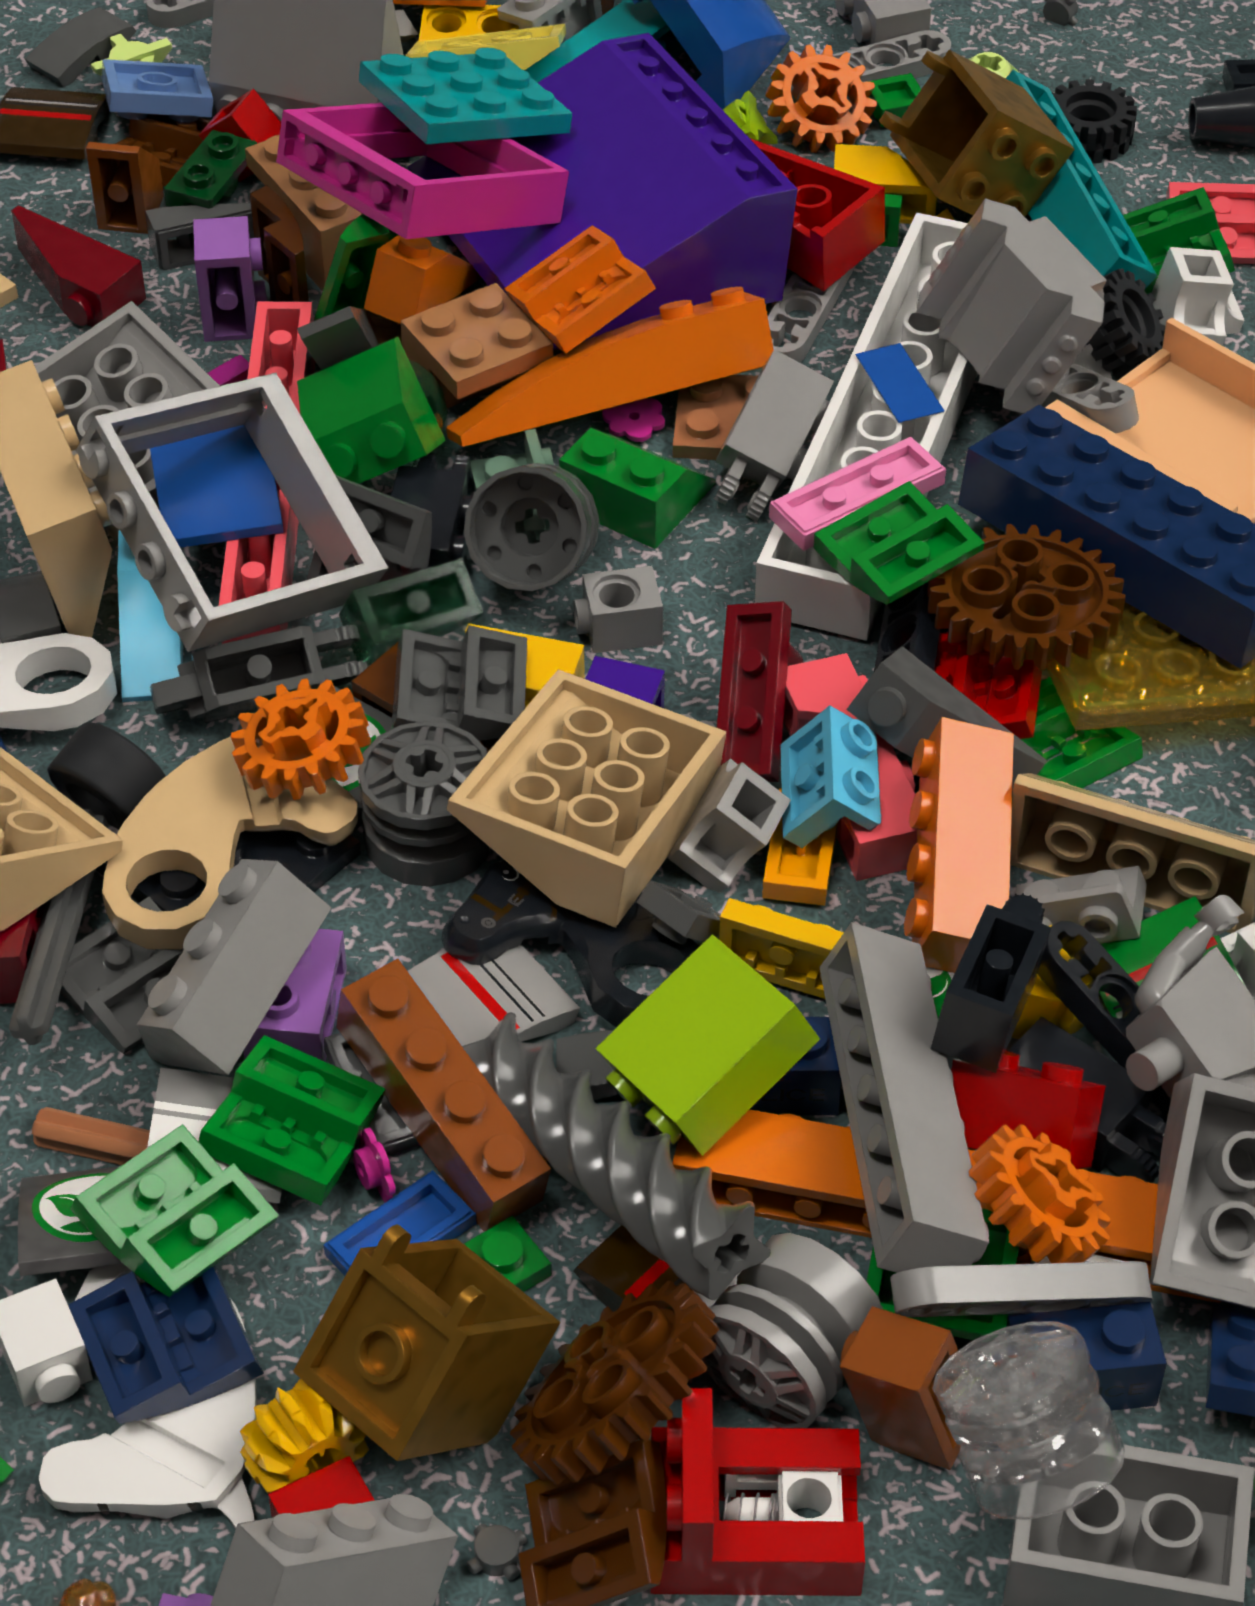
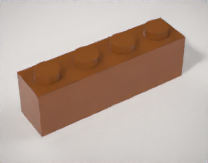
[336,958,551,1232]

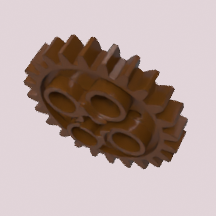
[927,524,1126,671]
[510,1280,719,1485]

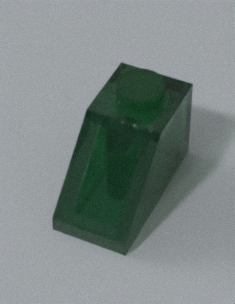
[339,558,484,666]

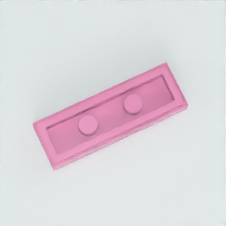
[769,436,946,551]

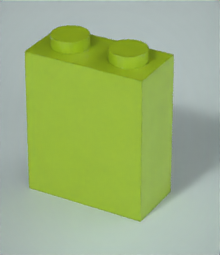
[595,934,820,1156]

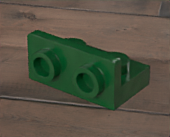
[164,130,257,238]

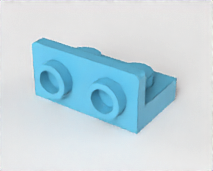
[781,705,881,848]

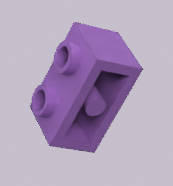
[193,216,267,342]
[244,929,347,1062]

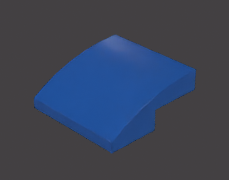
[150,425,284,548]

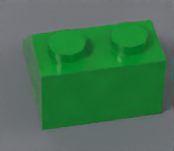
[297,336,446,484]
[559,428,716,549]

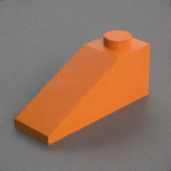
[364,235,481,324]

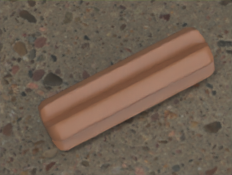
[32,1107,150,1165]

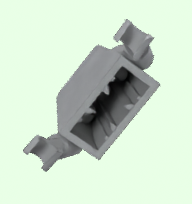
[1126,895,1255,1099]

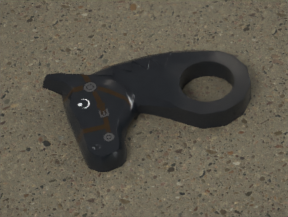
[441,860,700,1028]

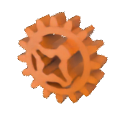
[765,44,877,153]
[231,678,371,800]
[969,1124,1111,1263]

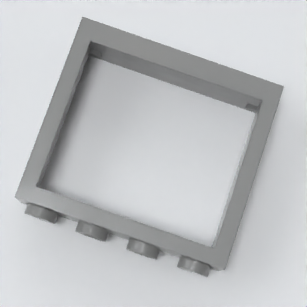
[76,373,388,652]

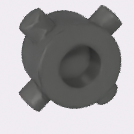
[1043,0,1078,26]
[466,1524,527,1581]

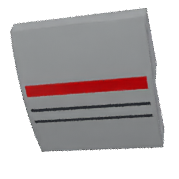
[408,944,580,1046]

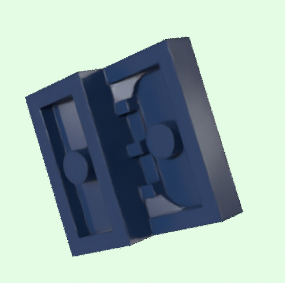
[68,1265,264,1424]

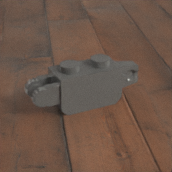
[150,625,368,723]

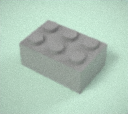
[1002,1428,1254,1606]

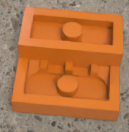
[504,225,656,353]

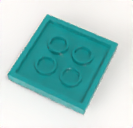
[359,48,572,144]

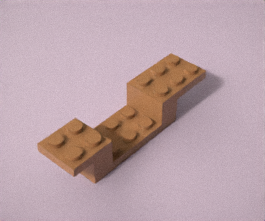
[245,135,554,414]

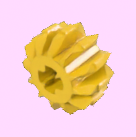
[240,1379,369,1494]

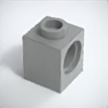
[573,566,663,653]

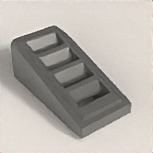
[145,202,254,271]

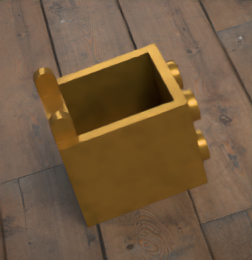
[879,50,1074,217]
[293,1224,561,1461]

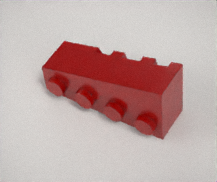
[750,138,885,292]

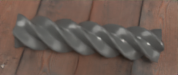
[462,1012,771,1300]

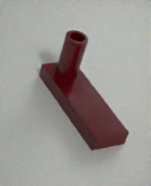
[717,601,803,783]

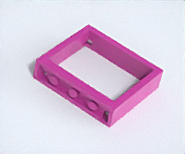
[276,103,569,239]

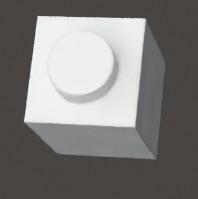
[0,1279,93,1407]

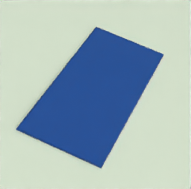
[855,343,945,423]

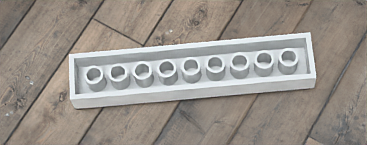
[755,212,977,641]

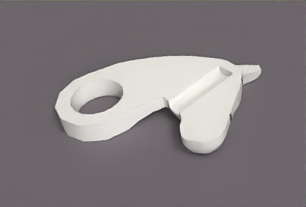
[0,633,117,731]
[39,1264,257,1527]

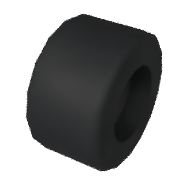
[47,722,166,830]

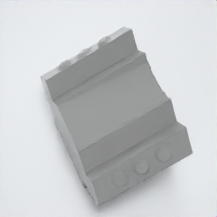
[916,198,1107,414]

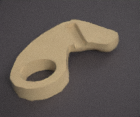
[102,736,358,950]

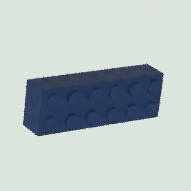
[958,405,1255,669]

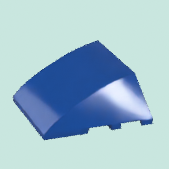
[632,0,791,110]

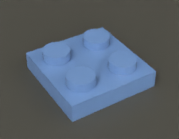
[101,59,213,122]

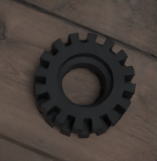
[1052,79,1137,163]
[1086,269,1165,377]

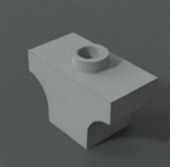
[667,759,791,893]

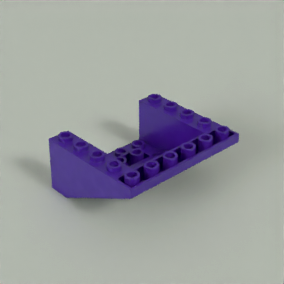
[408,33,798,350]

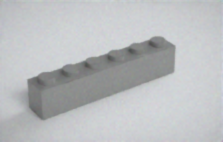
[820,922,989,1273]

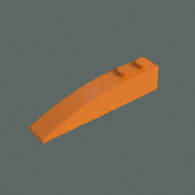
[446,287,774,447]

